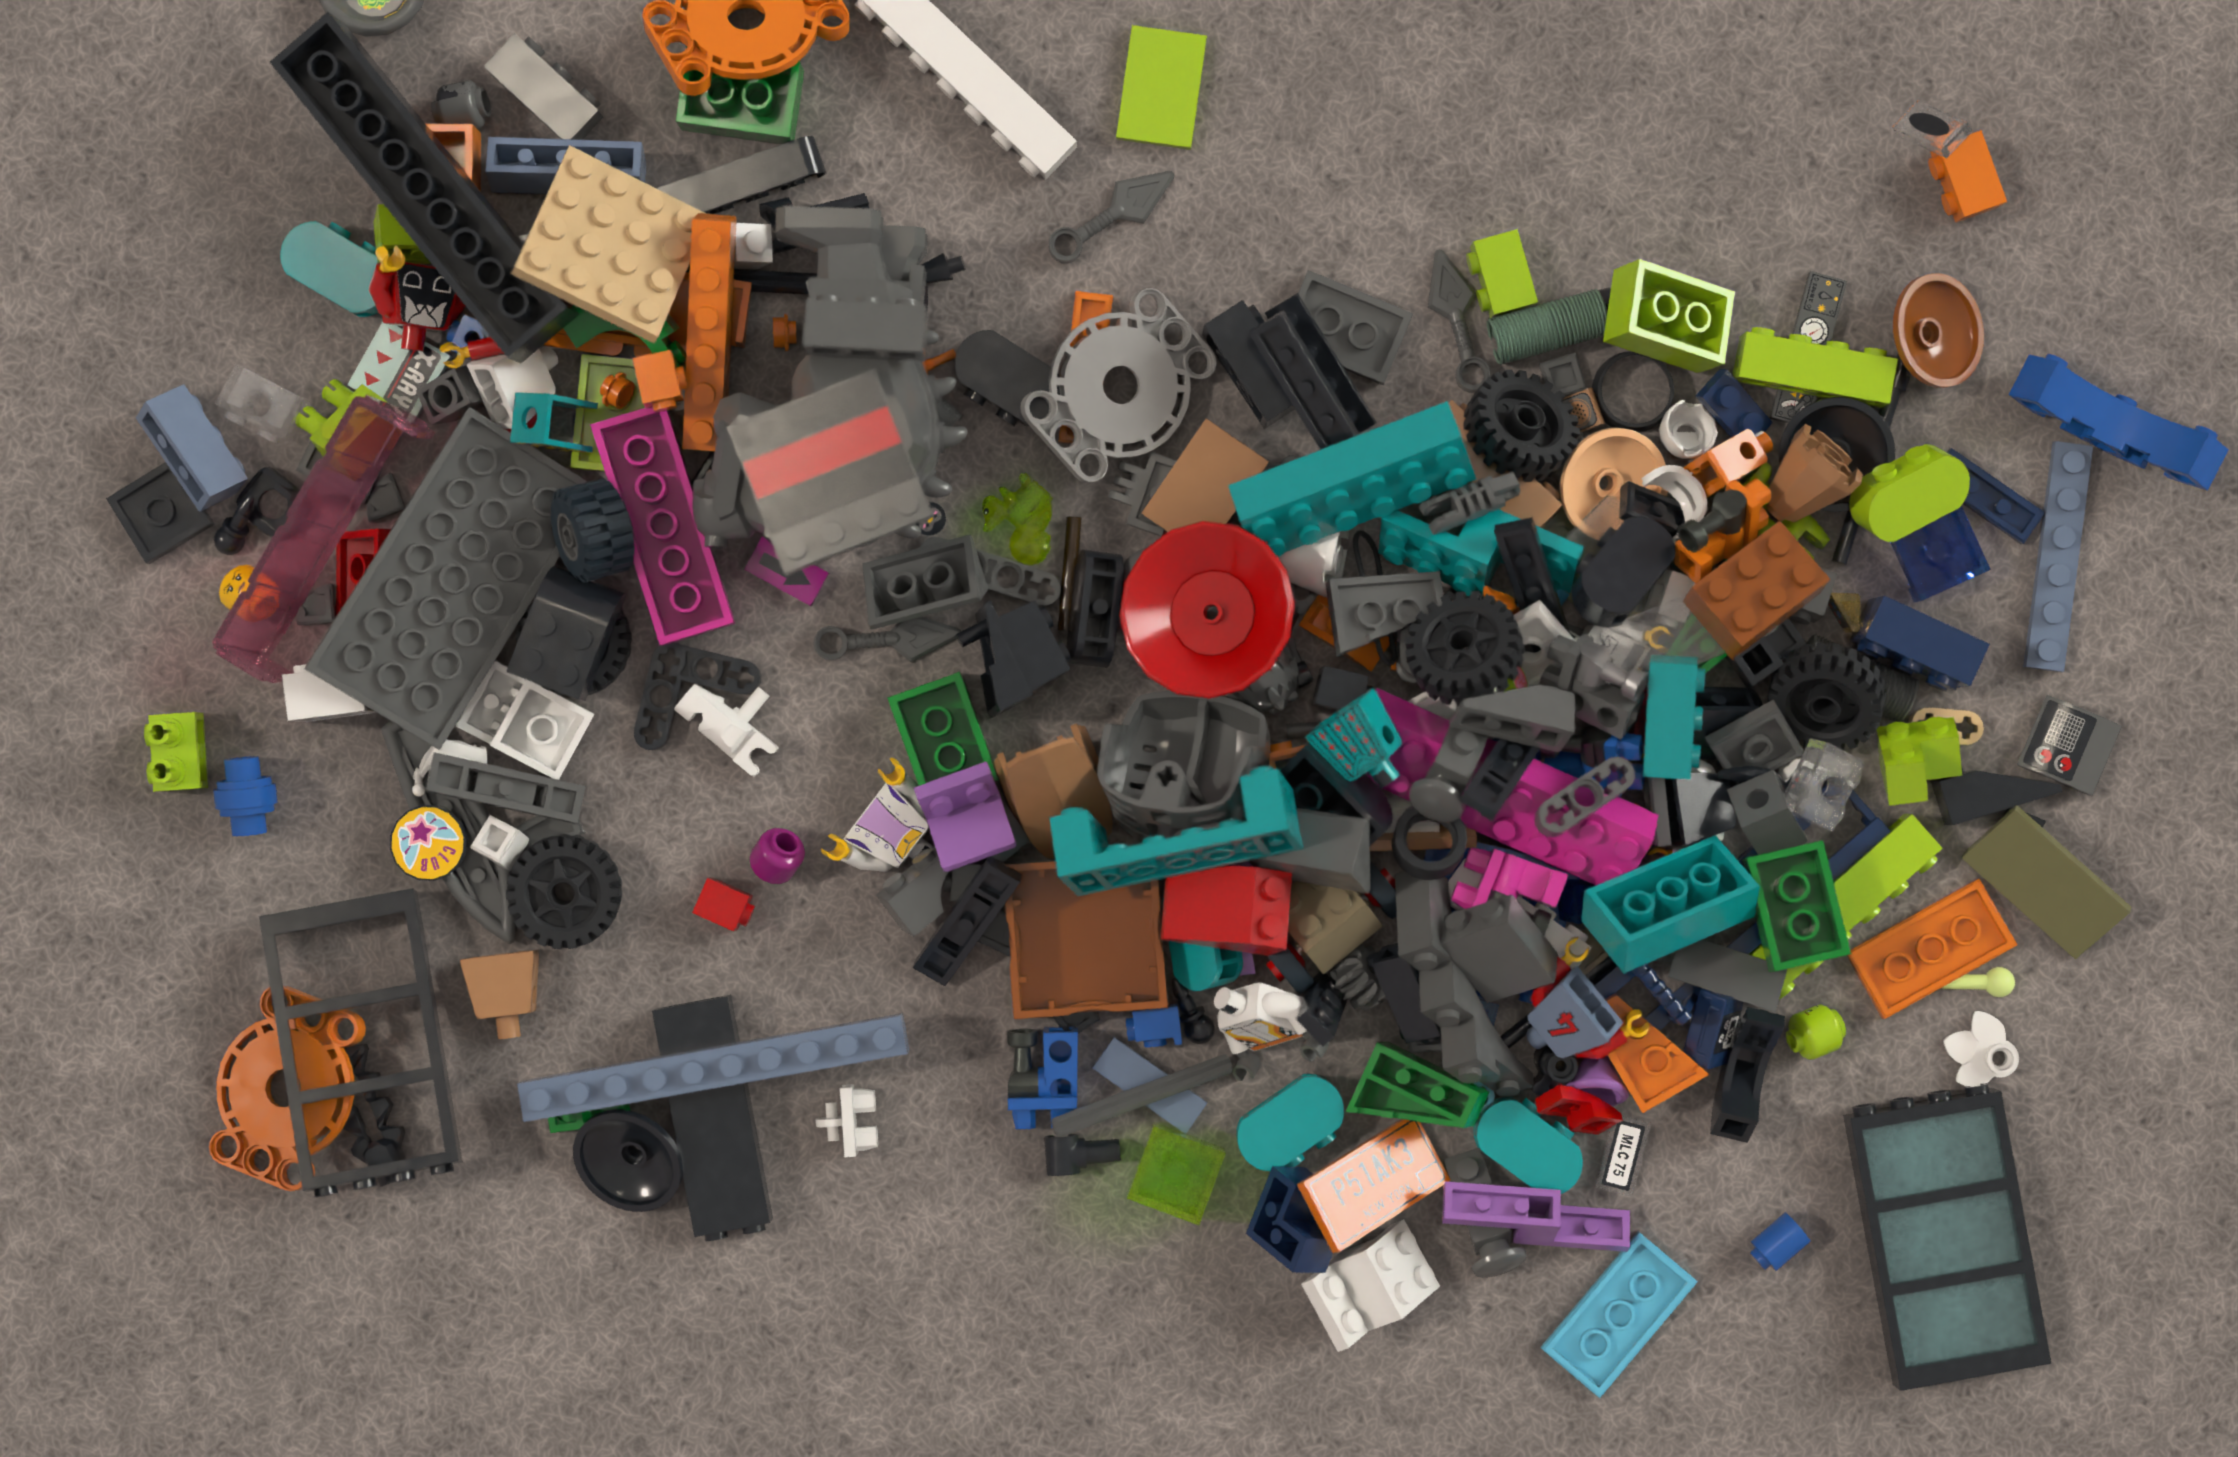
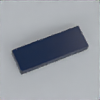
[1947,448,2045,545]

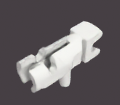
[674,684,779,777]

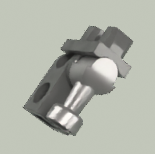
[1539,634,1649,739]

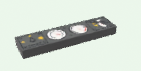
[1769,271,1847,423]

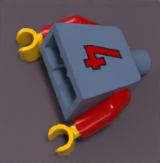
[1527,936,1649,1059]

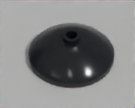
[1778,397,1896,512]
[573,1109,683,1212]

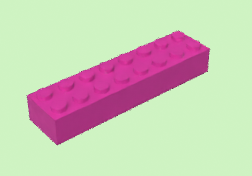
[1365,688,1659,885]

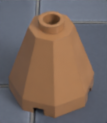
[1766,424,1863,523]

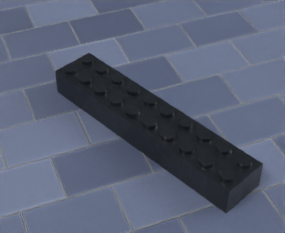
[270,12,579,364]

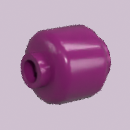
[749,828,805,885]

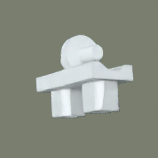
[815,1084,879,1157]

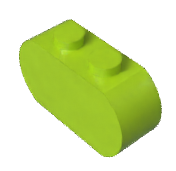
[1849,444,1970,542]

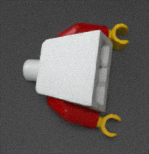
[439,337,558,433]

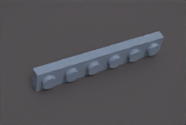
[2023,441,2093,672]

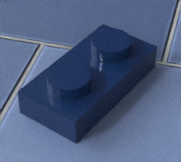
[1695,369,1773,438]

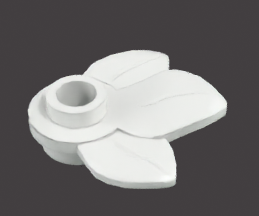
[1943,1011,2019,1087]

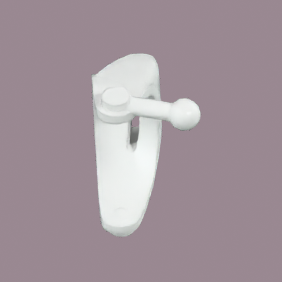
[1642,465,1708,545]
[412,739,487,796]

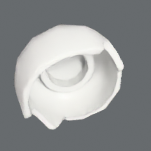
[1659,400,1718,459]

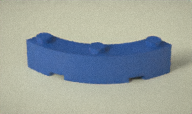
[2009,354,2229,491]

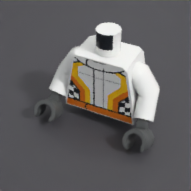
[1214,983,1329,1081]

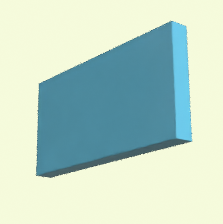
[1540,1231,1698,1398]

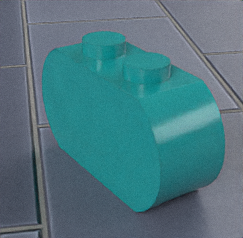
[280,221,379,317]
[1162,890,1244,991]
[1236,1074,1344,1172]
[1473,1097,1583,1194]

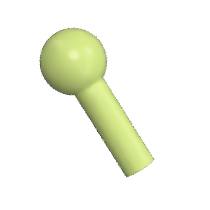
[1942,967,2015,997]

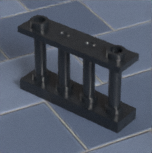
[1248,293,1376,450]

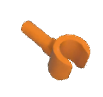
[922,349,956,375]

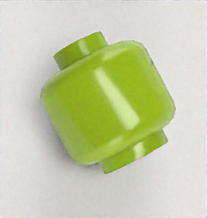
[1786,1004,1846,1060]

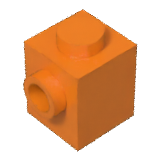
[632,350,689,412]

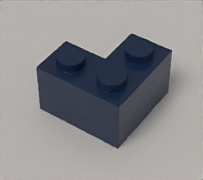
[1246,1166,1333,1273]

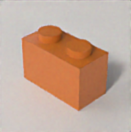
[1928,130,2007,223]

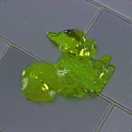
[982,472,1054,566]

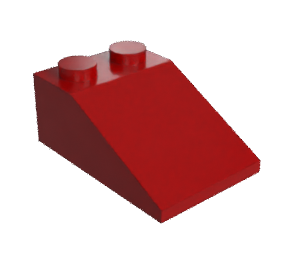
[1161,865,1292,956]

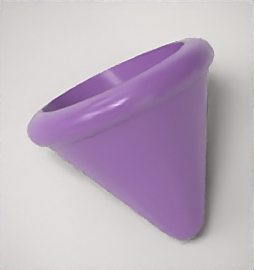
[1566,1055,1629,1106]

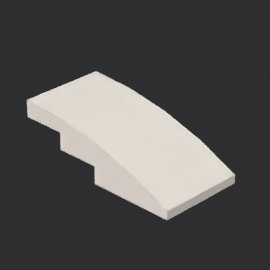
[455,660,594,780]

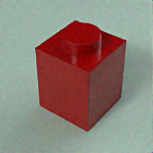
[692,877,755,932]

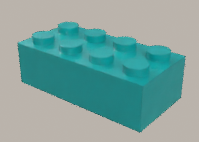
[1581,835,1760,973]

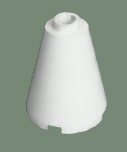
[1278,531,1349,597]

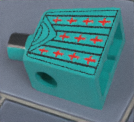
[1305,688,1402,788]

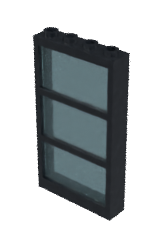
[1843,1083,2052,1391]

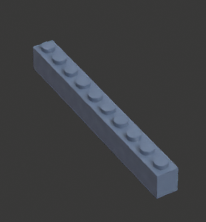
[517,1013,910,1122]

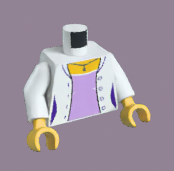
[821,758,934,872]

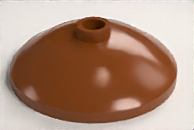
[1893,273,1984,388]

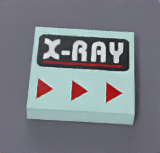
[347,322,452,423]

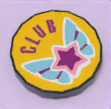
[390,805,468,881]

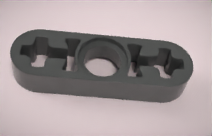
[1534,757,1635,837]

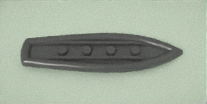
[381,720,516,944]

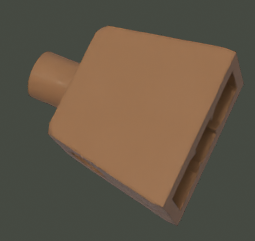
[460,949,539,1039]

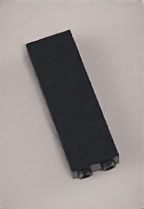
[652,994,773,1241]

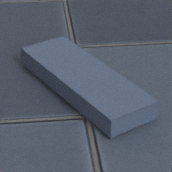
[1092,1036,1207,1134]

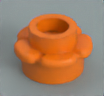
[773,314,796,351]
[600,372,635,409]

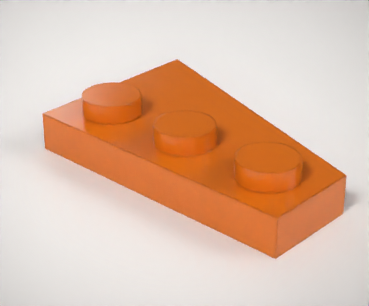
[1605,993,1709,1114]

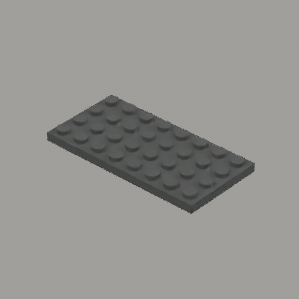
[304,407,587,750]

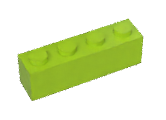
[1733,327,1898,408]

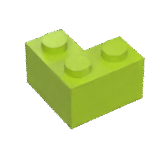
[1876,717,1962,806]

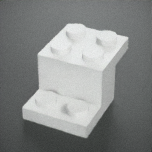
[1301,1219,1440,1352]

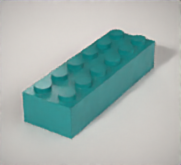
[1228,401,1476,557]

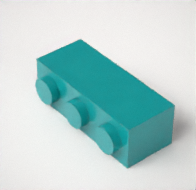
[1643,655,1705,780]

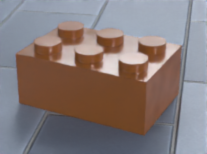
[1683,521,1830,660]

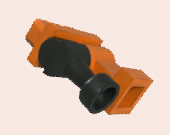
[1674,478,1771,583]

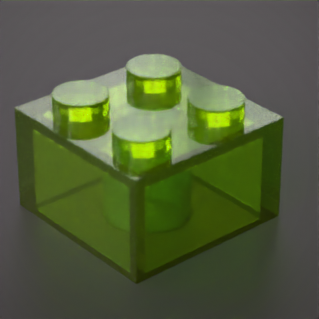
[1127,1122,1226,1225]

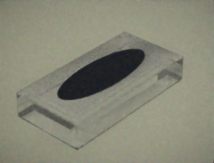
[1892,100,1973,158]

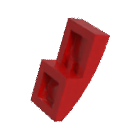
[1535,1084,1623,1135]

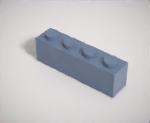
[485,137,646,194]

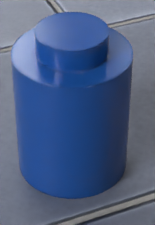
[1750,1212,1811,1271]

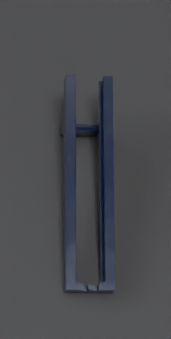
[1592,774,1890,1031]

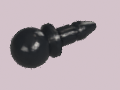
[214,495,254,555]
[1172,977,1215,1044]

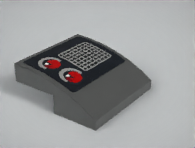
[2017,695,2122,797]

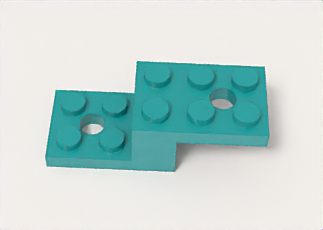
[1378,509,1584,597]

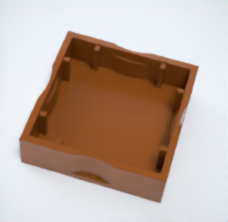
[1005,861,1168,1019]

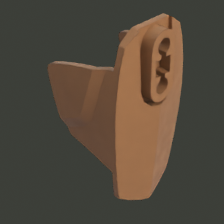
[993,723,1113,859]

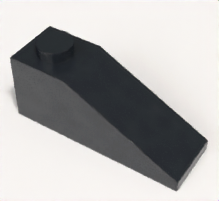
[1931,765,2062,825]

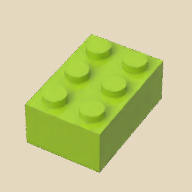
[1603,259,1735,373]

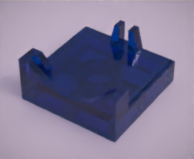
[1890,505,1991,603]

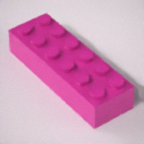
[590,407,736,646]

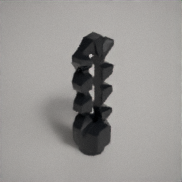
[343,1044,406,1187]

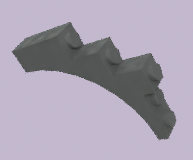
[1395,871,1534,1097]

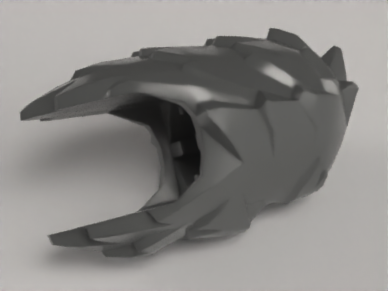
[1207,607,1299,715]

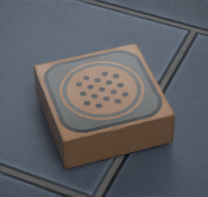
[1562,388,1605,433]

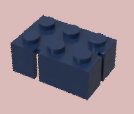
[1849,595,1990,692]

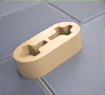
[1908,707,1984,745]

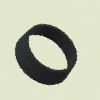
[1592,351,1674,433]

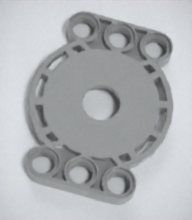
[1020,288,1217,483]

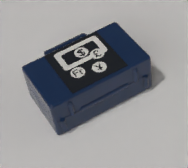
[1683,989,1744,1070]

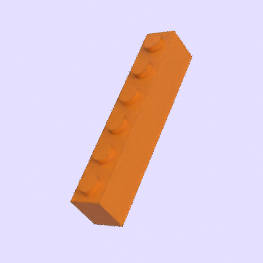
[682,213,737,451]

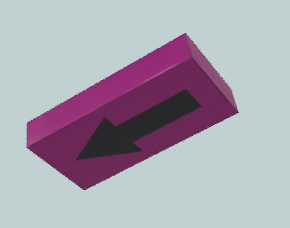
[744,536,830,606]

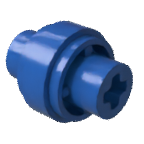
[213,756,278,836]

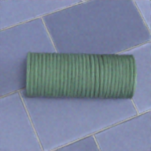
[1487,288,1607,365]

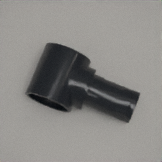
[1044,1133,1121,1176]

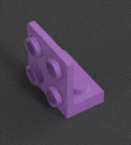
[914,761,1016,872]

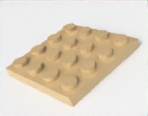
[511,145,706,343]

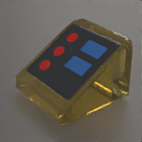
[1828,593,1861,633]

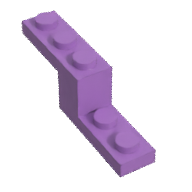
[1442,1181,1630,1252]

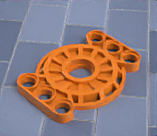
[642,0,850,96]
[209,986,366,1191]

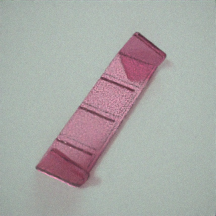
[212,395,435,683]

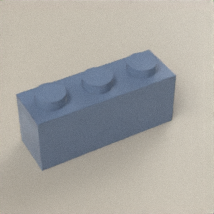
[136,384,248,512]

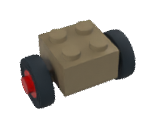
[1266,860,1397,994]

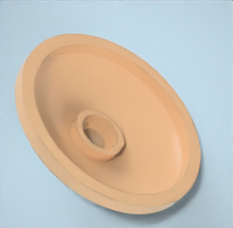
[1560,428,1668,541]

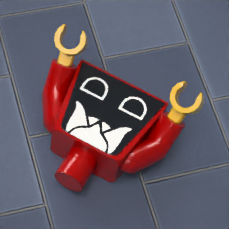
[369,246,466,352]

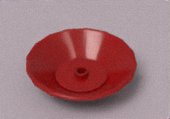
[1119,521,1295,699]

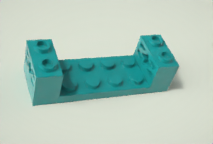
[1049,767,1303,896]

